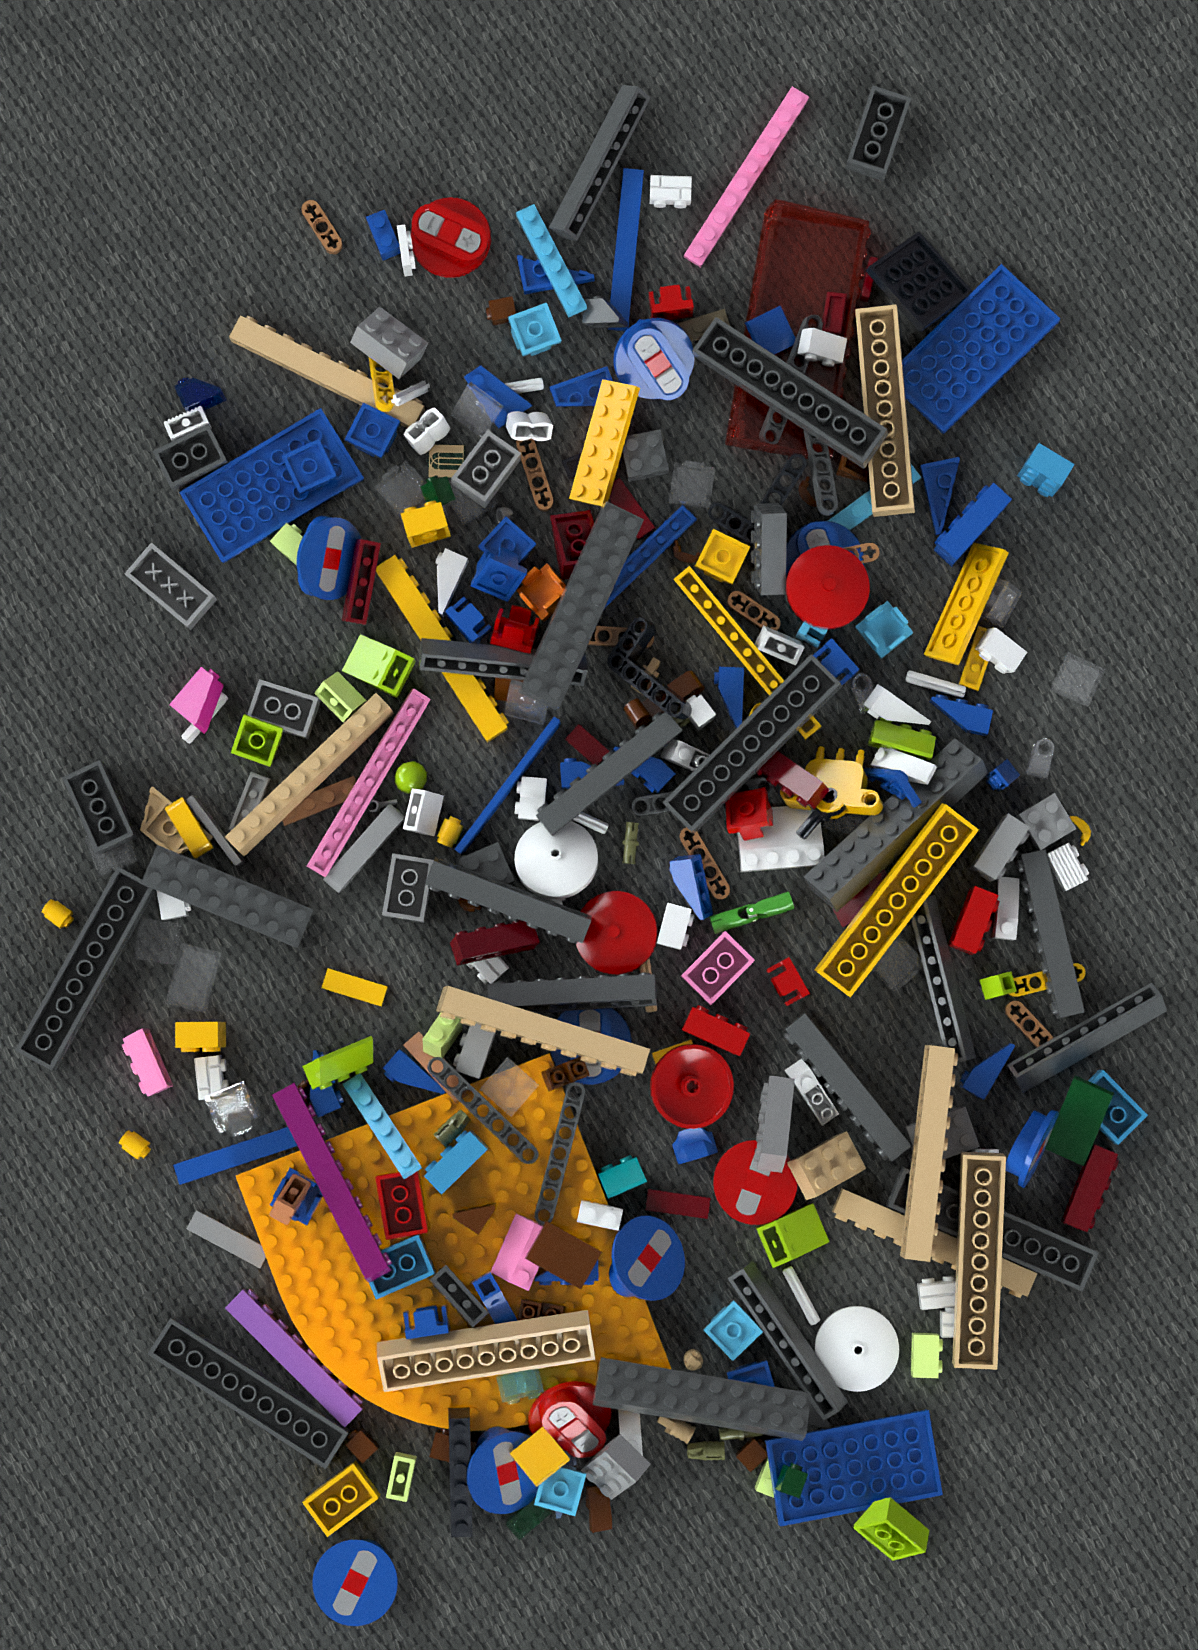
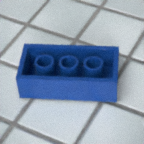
[934,483,1012,567]

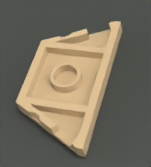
[140,786,214,854]

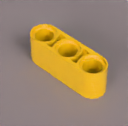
[165,797,213,859]

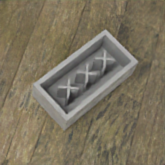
[124,543,217,631]
[754,1076,795,1173]

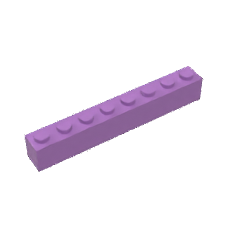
[225,1288,364,1428]

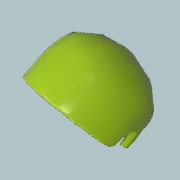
[394,761,427,794]

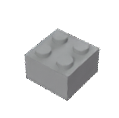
[1016,793,1076,851]

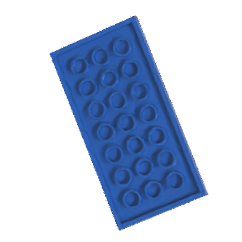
[902,264,1060,434]
[179,408,364,563]
[765,1410,943,1526]

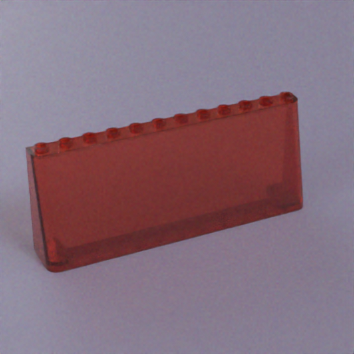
[725,199,871,459]

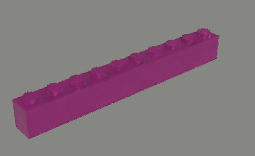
[272,1083,392,1283]

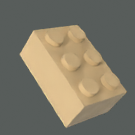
[787,1131,866,1200]

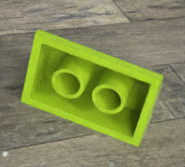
[868,718,936,762]
[302,1036,373,1090]
[853,1497,929,1561]

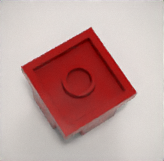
[649,285,694,320]
[490,605,540,654]
[725,787,773,841]
[766,957,810,1006]

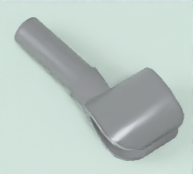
[369,799,398,812]

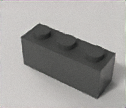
[429,1265,489,1327]

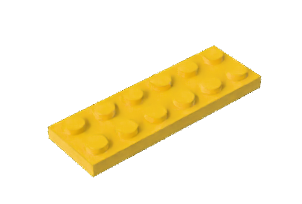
[569,379,640,507]
[924,542,1009,665]

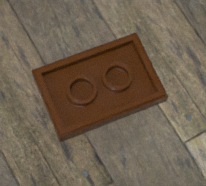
[525,1221,602,1289]

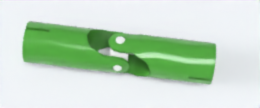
[709,891,794,934]

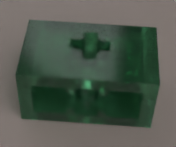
[506,1497,552,1540]

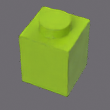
[980,971,1017,1000]

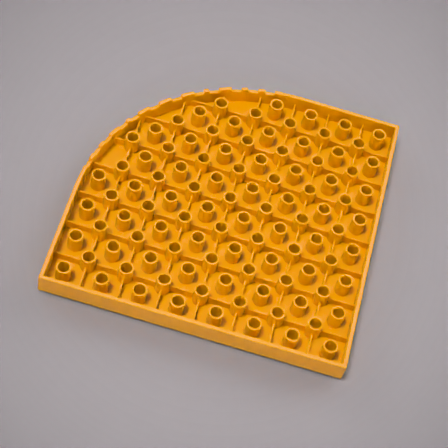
[236,1053,672,1431]

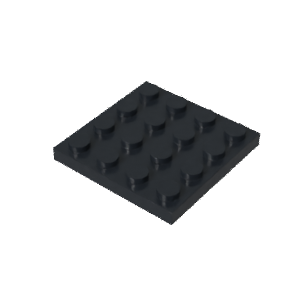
[866,232,973,332]

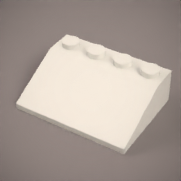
[737,806,824,872]

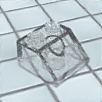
[980,578,1022,629]

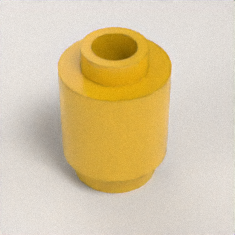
[437,816,464,848]
[42,899,74,929]
[119,1130,151,1160]

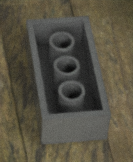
[845,85,911,181]
[750,503,787,595]
[62,760,138,855]

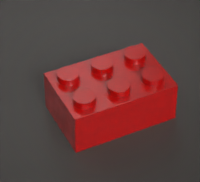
[948,886,1000,955]
[681,1005,750,1056]
[375,1170,429,1240]

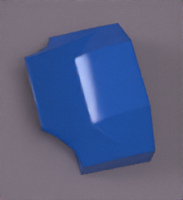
[672,1128,718,1164]

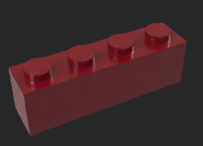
[342,539,381,625]
[756,751,829,809]
[450,920,539,966]
[1061,1144,1119,1232]

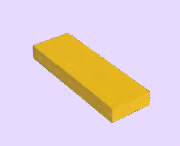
[958,626,988,691]
[322,968,388,1007]

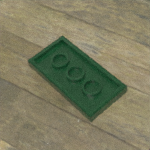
[1045,1076,1114,1166]

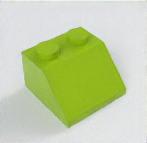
[231,714,283,767]

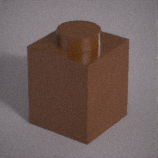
[486,296,516,325]
[346,1428,379,1464]
[735,1437,767,1472]

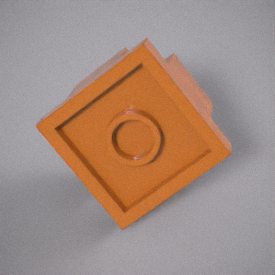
[517,563,566,622]

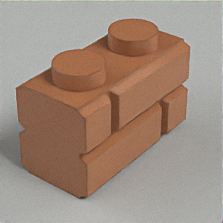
[269,1174,311,1225]

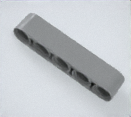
[323,803,405,893]

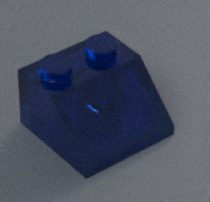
[174,377,227,412]

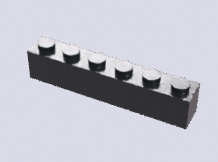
[448,1407,472,1538]

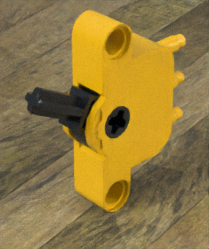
[780,746,883,840]

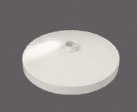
[514,821,598,899]
[815,1306,899,1392]

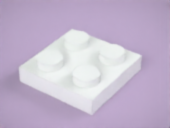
[397,224,416,276]

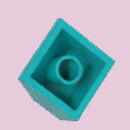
[598,1155,647,1199]

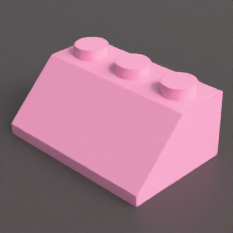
[122,1029,173,1096]
[491,1213,543,1291]

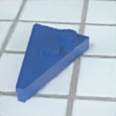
[517,255,595,295]
[920,457,960,536]
[864,767,922,808]

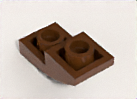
[541,1056,590,1092]
[518,1299,566,1320]
[586,1485,612,1533]

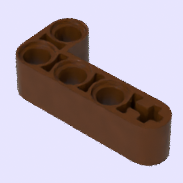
[624,670,705,730]

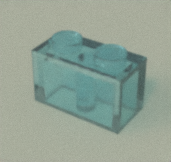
[496,1368,544,1405]

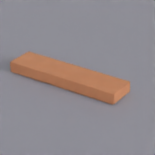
[403,1032,471,1104]

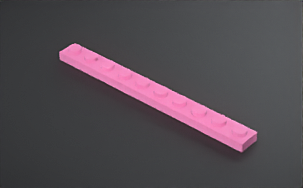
[684,86,809,268]
[306,688,431,877]

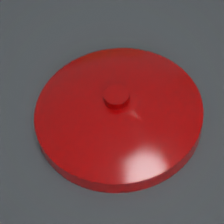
[786,545,870,629]
[576,891,658,975]
[650,1044,734,1129]

